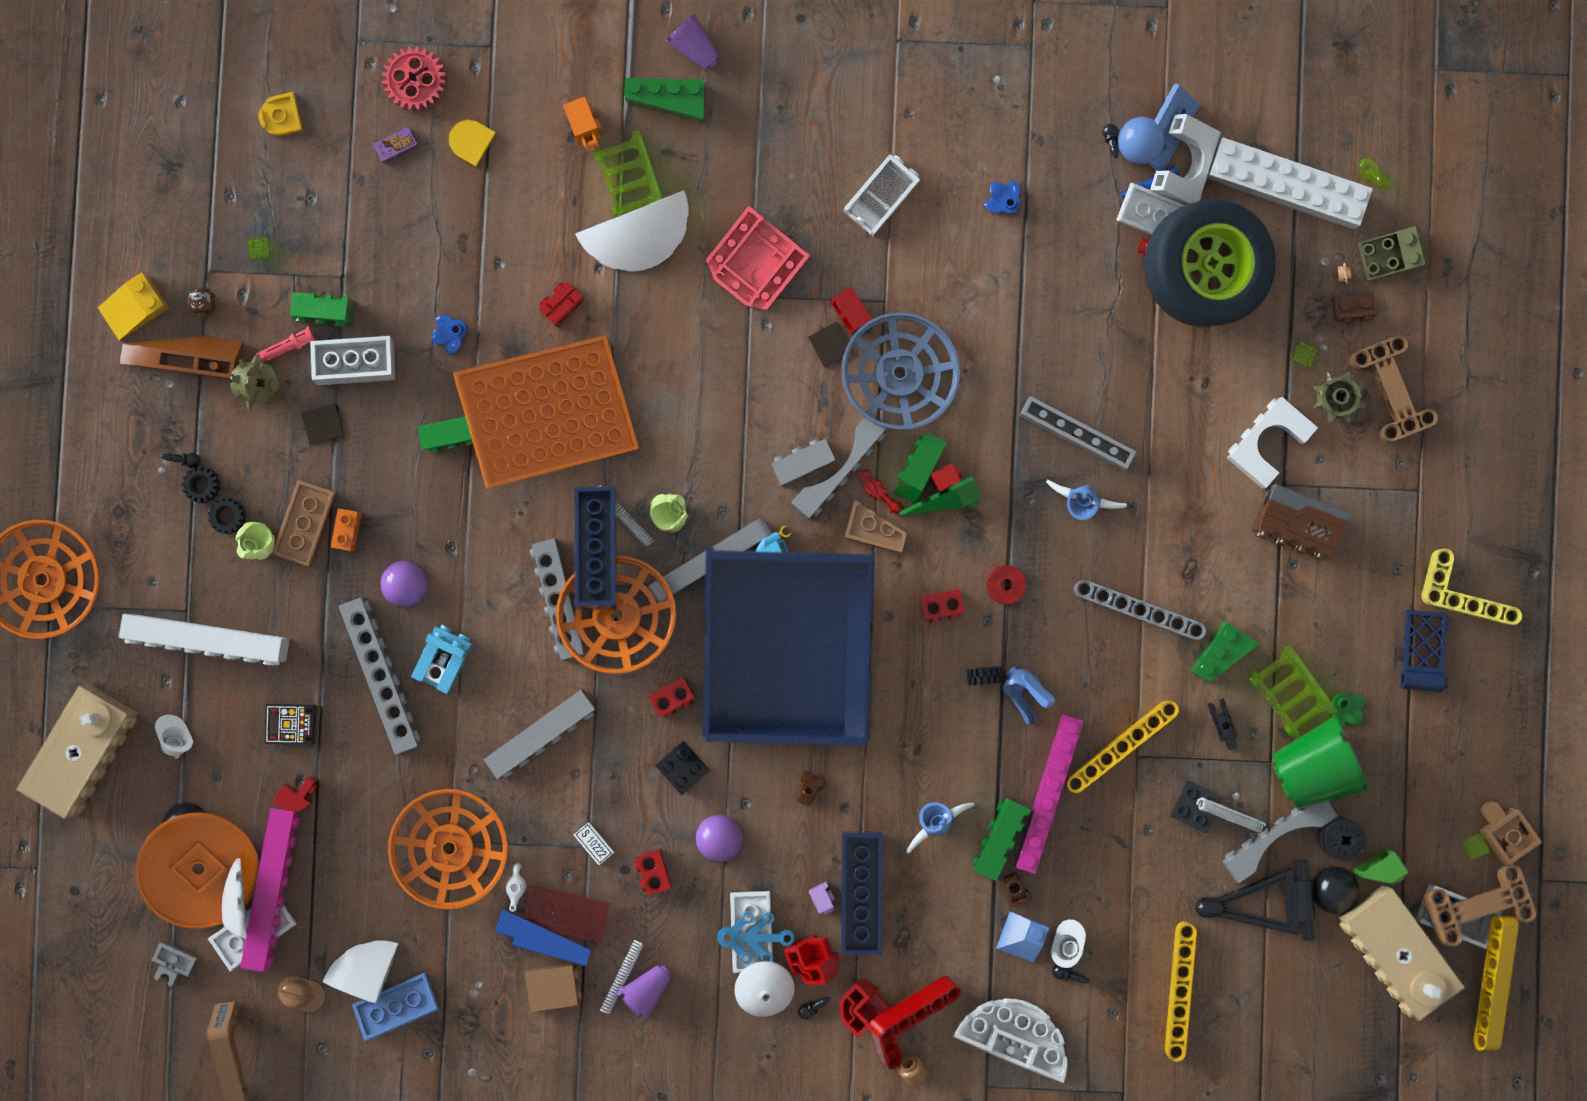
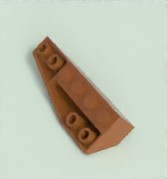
[120,336,244,380]

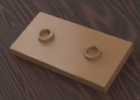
[272,479,336,567]

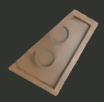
[844,500,907,553]

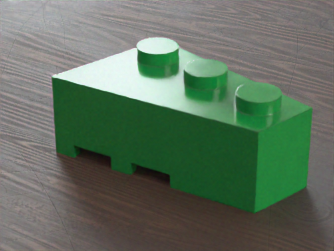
[290,292,355,328]

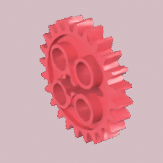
[382,46,447,111]

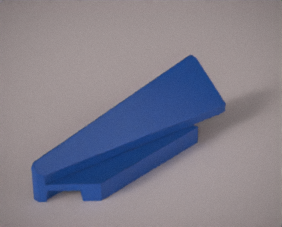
[495,910,590,966]

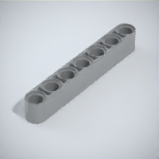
[647,517,772,603]
[1074,580,1206,640]

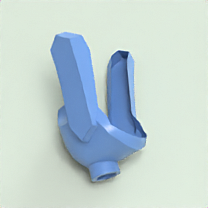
[1003,666,1055,724]

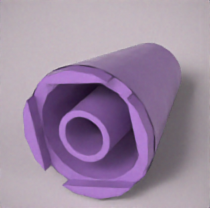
[665,13,719,69]
[616,965,671,1022]

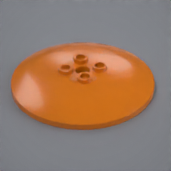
[136,813,259,929]

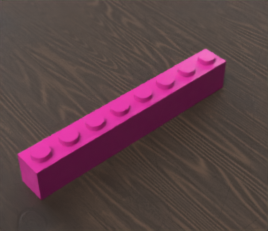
[1014,714,1084,874]
[240,808,300,972]

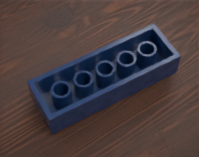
[574,487,617,610]
[841,832,882,955]

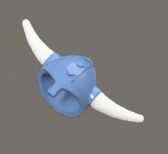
[1046,480,1127,520]
[906,802,975,853]

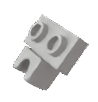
[151,941,198,986]

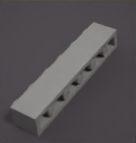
[1019,396,1136,470]
[484,689,596,779]

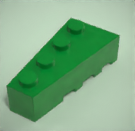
[625,78,705,124]
[418,416,474,453]
[972,797,1031,881]

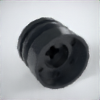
[1317,817,1367,861]

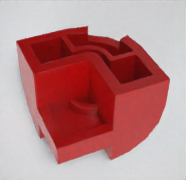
[783,935,840,985]
[839,979,891,1038]

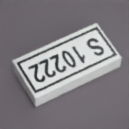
[574,822,614,865]

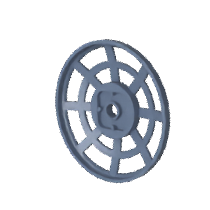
[841,313,960,430]

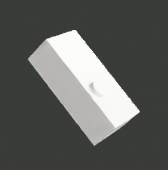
[310,336,396,385]

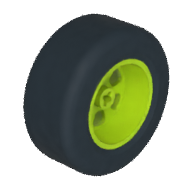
[1144,199,1276,327]

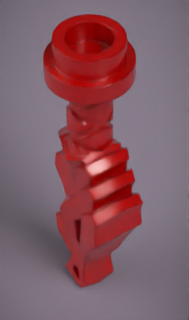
[856,469,904,515]

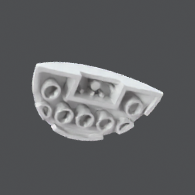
[576,190,689,271]
[954,999,1067,1083]

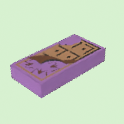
[373,127,418,163]

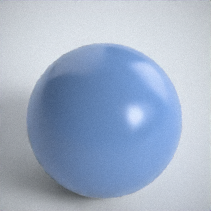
[1118,117,1166,165]

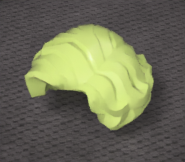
[650,494,688,533]
[236,522,275,560]

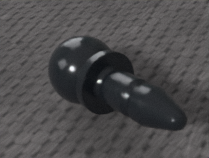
[1102,124,1119,158]
[161,452,200,468]
[1052,964,1089,983]
[798,996,831,1020]

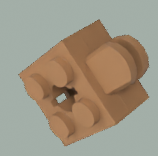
[1479,801,1542,865]

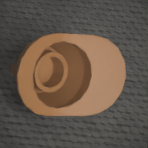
[278,976,325,1012]

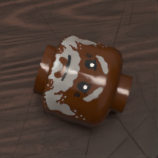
[189,288,215,317]

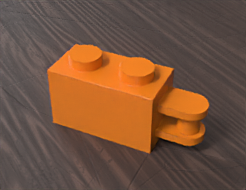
[563,97,602,153]

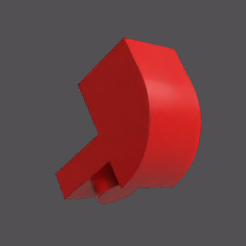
[272,776,318,812]

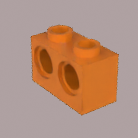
[331,508,362,552]

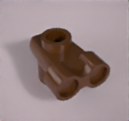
[797,771,826,806]
[1003,873,1032,908]

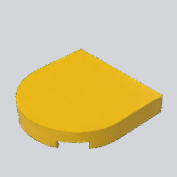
[259,92,303,136]
[449,120,496,167]

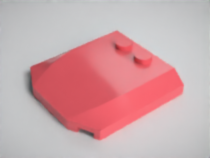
[706,206,810,310]

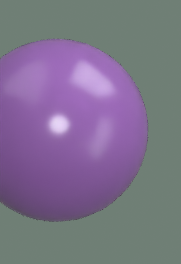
[380,560,428,608]
[696,814,743,862]

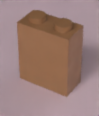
[525,963,582,1012]

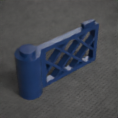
[1400,610,1450,692]

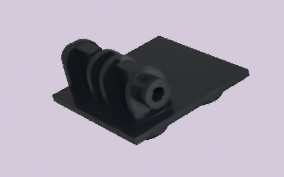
[655,741,709,795]
[1171,781,1223,833]

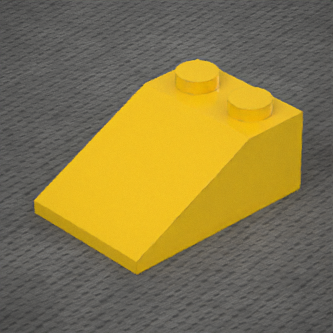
[98,272,170,341]

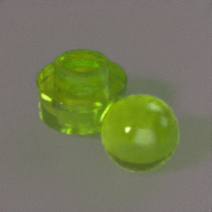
[1357,158,1389,188]

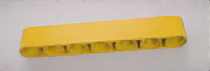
[1065,700,1179,793]
[1474,916,1519,1051]
[1165,921,1197,1062]

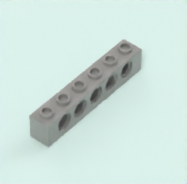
[530,538,586,660]

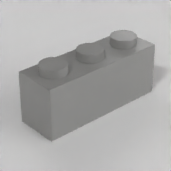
[771,437,835,486]

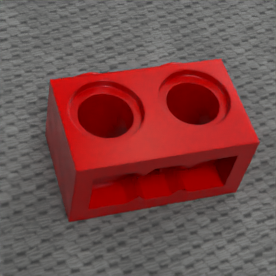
[920,589,964,623]
[648,677,695,718]
[634,849,672,896]

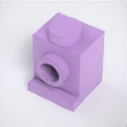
[809,881,835,915]

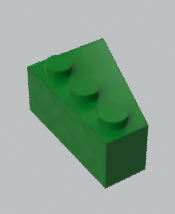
[893,431,947,504]
[1190,622,1259,682]

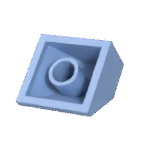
[996,911,1049,963]

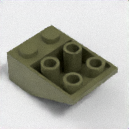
[1357,226,1430,281]

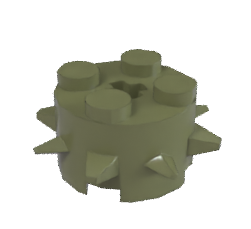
[230,355,279,409]
[1313,371,1365,423]

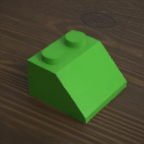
[1352,849,1408,884]

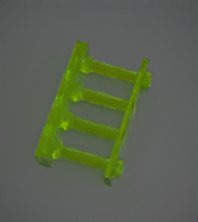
[592,130,662,218]
[1248,645,1337,737]

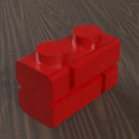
[539,281,585,327]
[929,464,962,493]

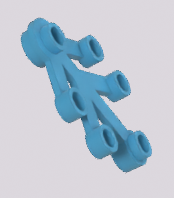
[717,911,795,964]

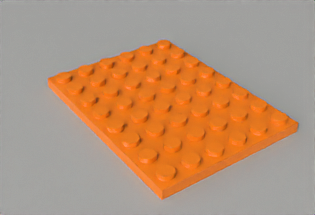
[453,335,639,489]

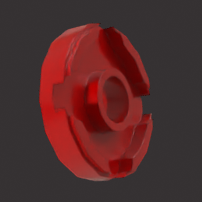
[986,565,1026,604]

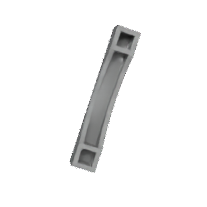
[791,416,887,519]
[1222,802,1338,883]

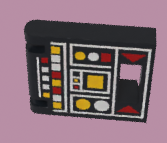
[265,704,315,745]

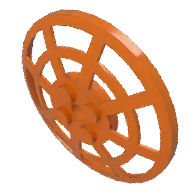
[0,520,100,639]
[556,556,676,674]
[388,789,508,909]

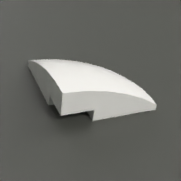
[222,858,246,936]
[323,940,399,1003]

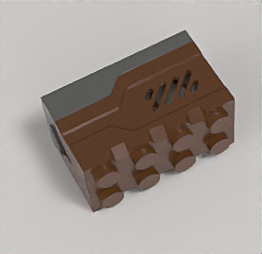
[1251,484,1351,561]

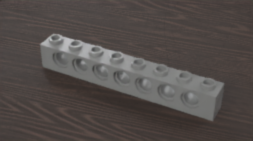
[338,597,421,755]

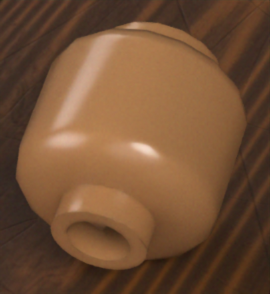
[899,1056,928,1086]

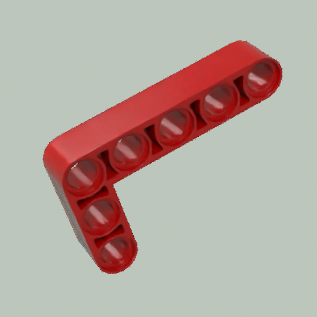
[869,976,961,1070]

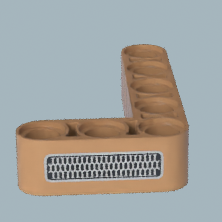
[207,1001,250,1101]

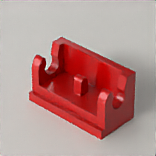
[830,287,872,334]

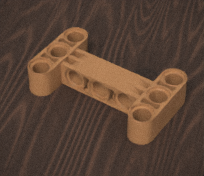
[1349,335,1438,443]
[1424,865,1536,946]

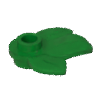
[1332,693,1367,727]

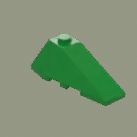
[899,476,981,516]

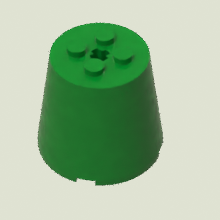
[1272,716,1369,809]

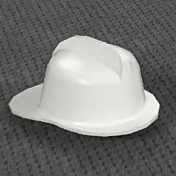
[155,715,193,759]
[1051,920,1086,968]

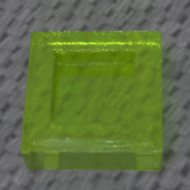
[247,237,271,260]
[1291,342,1318,368]
[1462,833,1490,860]

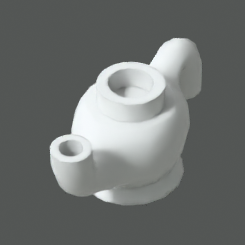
[506,862,527,912]

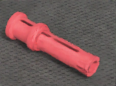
[256,326,317,363]

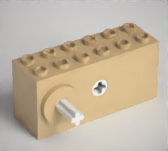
[16,685,138,819]
[1338,885,1465,1021]

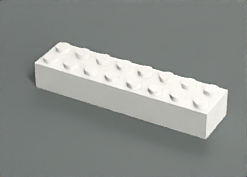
[1207,137,1373,230]
[119,614,290,666]

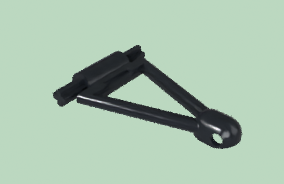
[1195,860,1316,941]

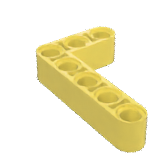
[1422,549,1522,625]

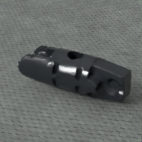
[1207,698,1237,750]

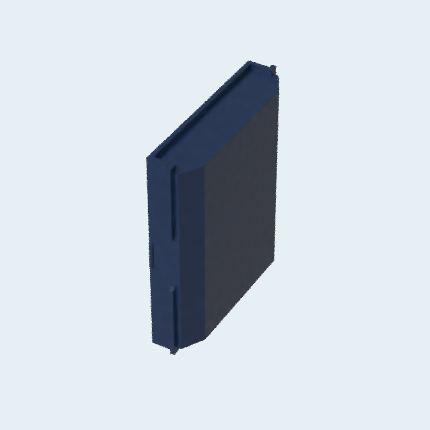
[702,547,876,746]

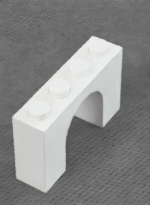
[1150,114,1221,205]
[1227,397,1318,489]

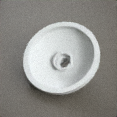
[735,961,795,1017]

